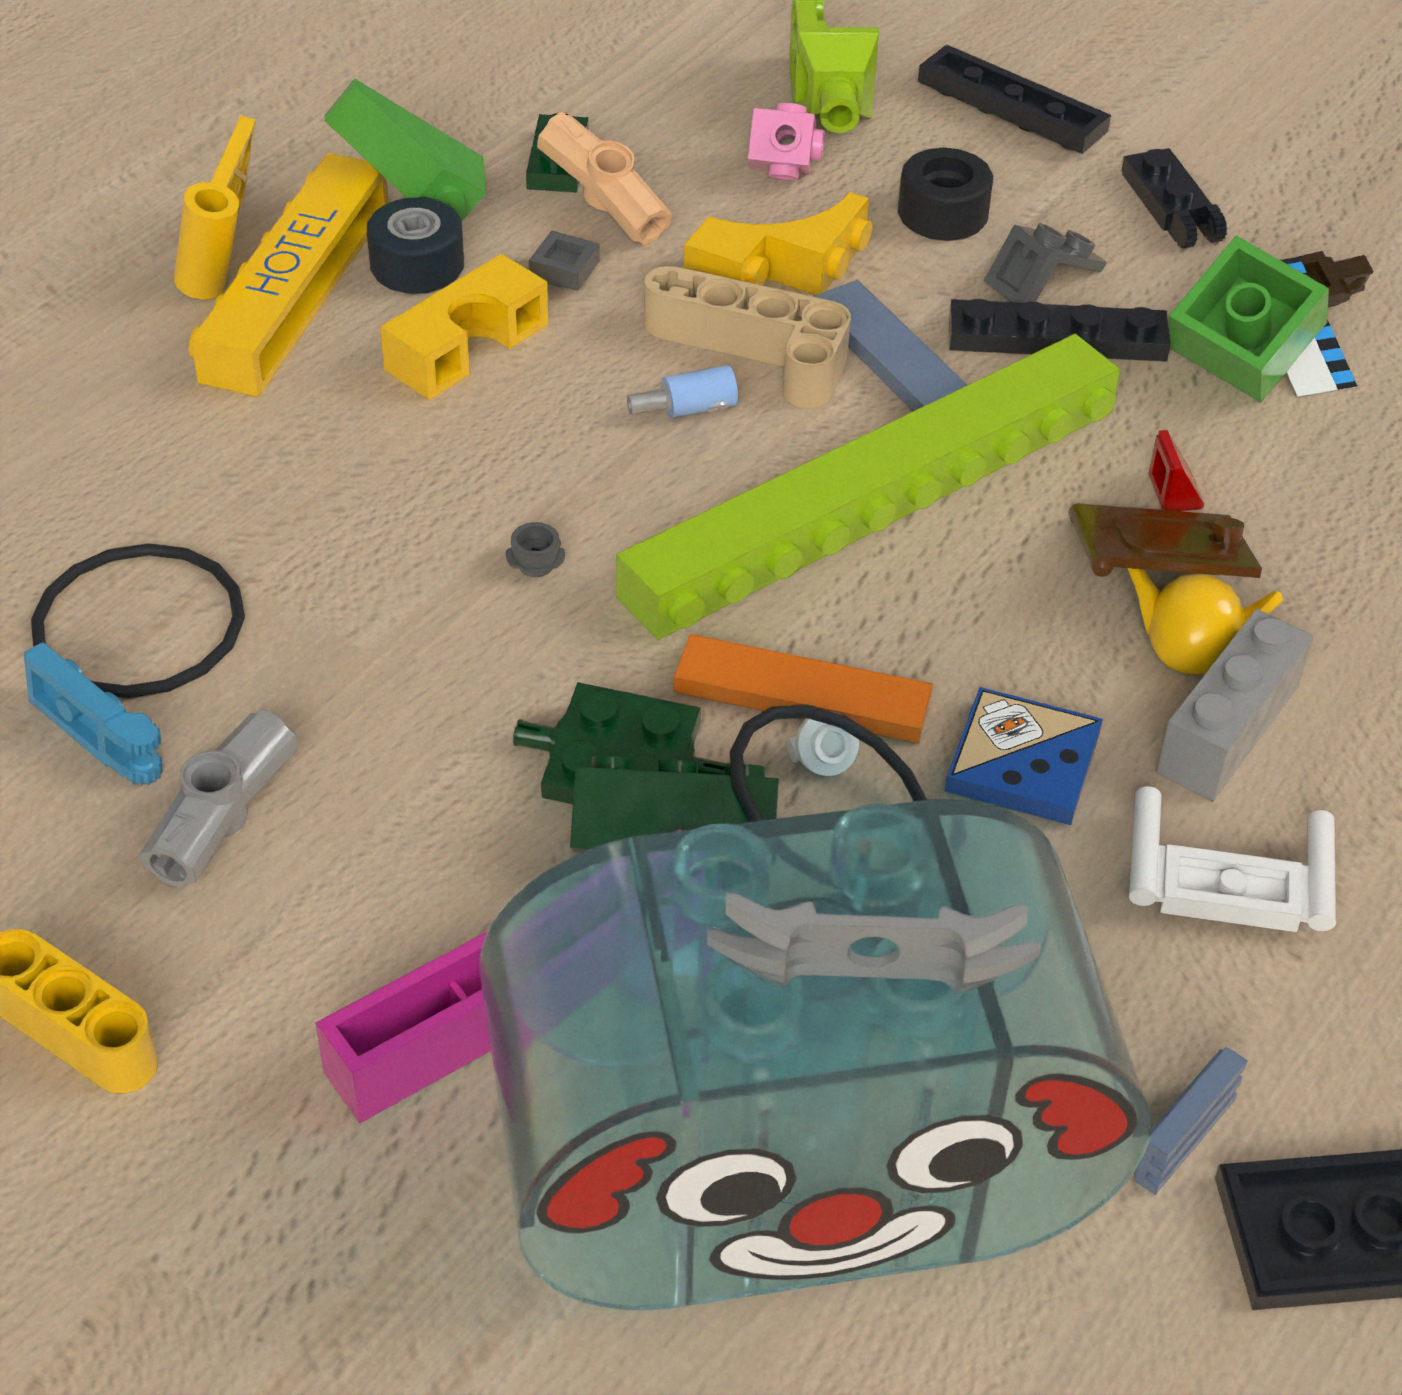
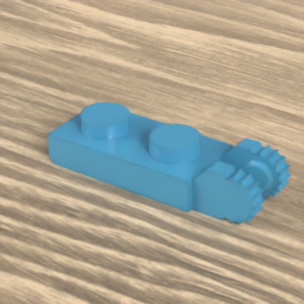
[24,642,163,786]

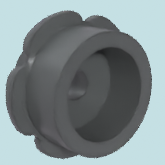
[506,522,565,577]

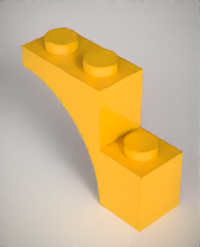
[683,192,873,295]

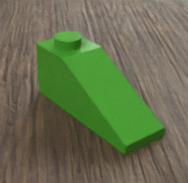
[325,78,486,221]

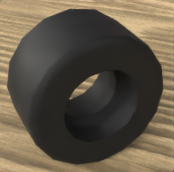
[898,147,994,241]

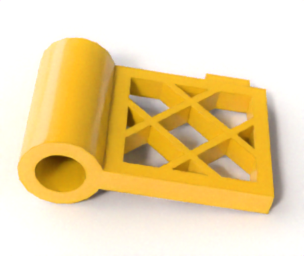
[173,115,256,300]

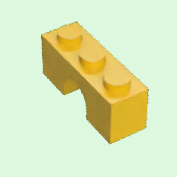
[380,253,549,400]

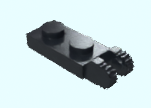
[1121,148,1228,248]

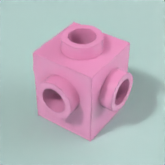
[748,103,825,181]

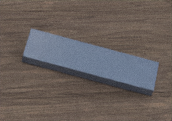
[813,280,967,411]

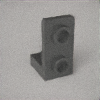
[984,223,1107,303]

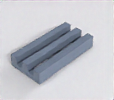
[1134,1047,1248,1195]

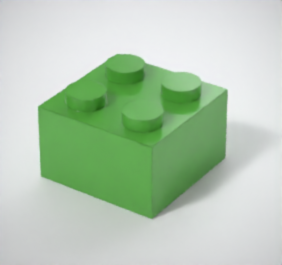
[1169,235,1329,403]

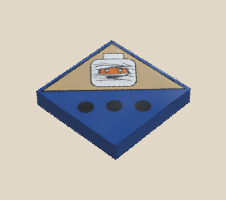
[945,687,1103,825]

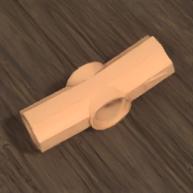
[537,111,672,246]

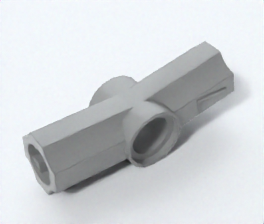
[140,708,298,889]

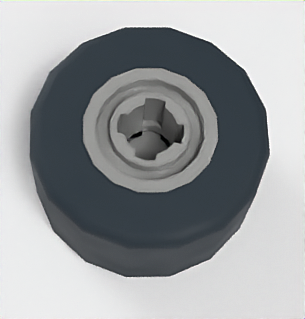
[367,197,464,294]

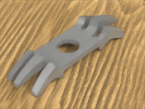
[707,893,1041,995]

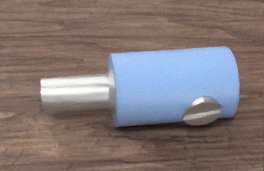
[627,365,738,418]

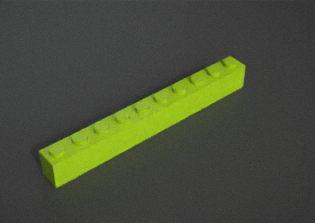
[616,334,1121,640]

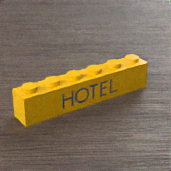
[189,152,389,397]

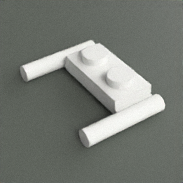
[1129,786,1336,932]

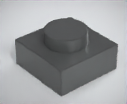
[529,230,600,291]

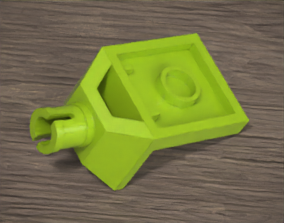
[789,0,879,133]

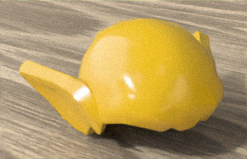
[1128,568,1283,675]

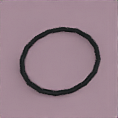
[31,543,245,698]
[729,705,935,894]

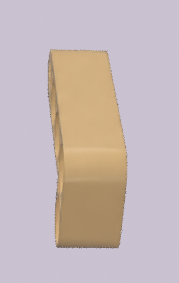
[644,266,851,409]

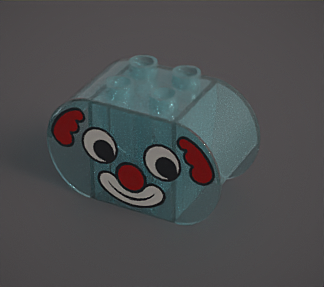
[480,799,1152,1310]

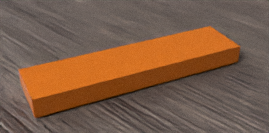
[673,634,933,744]

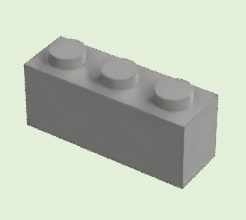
[1156,609,1314,801]

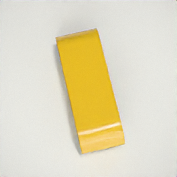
[0,929,158,1094]

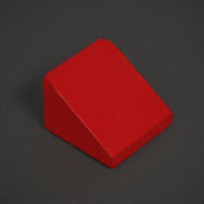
[1148,430,1205,511]

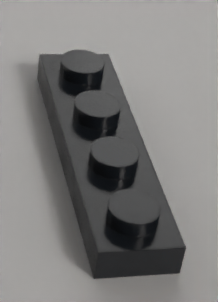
[918,44,1111,154]
[949,299,1171,362]

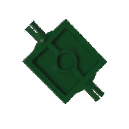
[513,682,730,804]

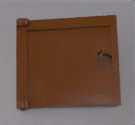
[1068,503,1262,578]

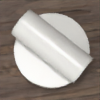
[786,711,859,776]

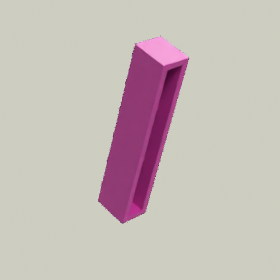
[315,829,720,1123]

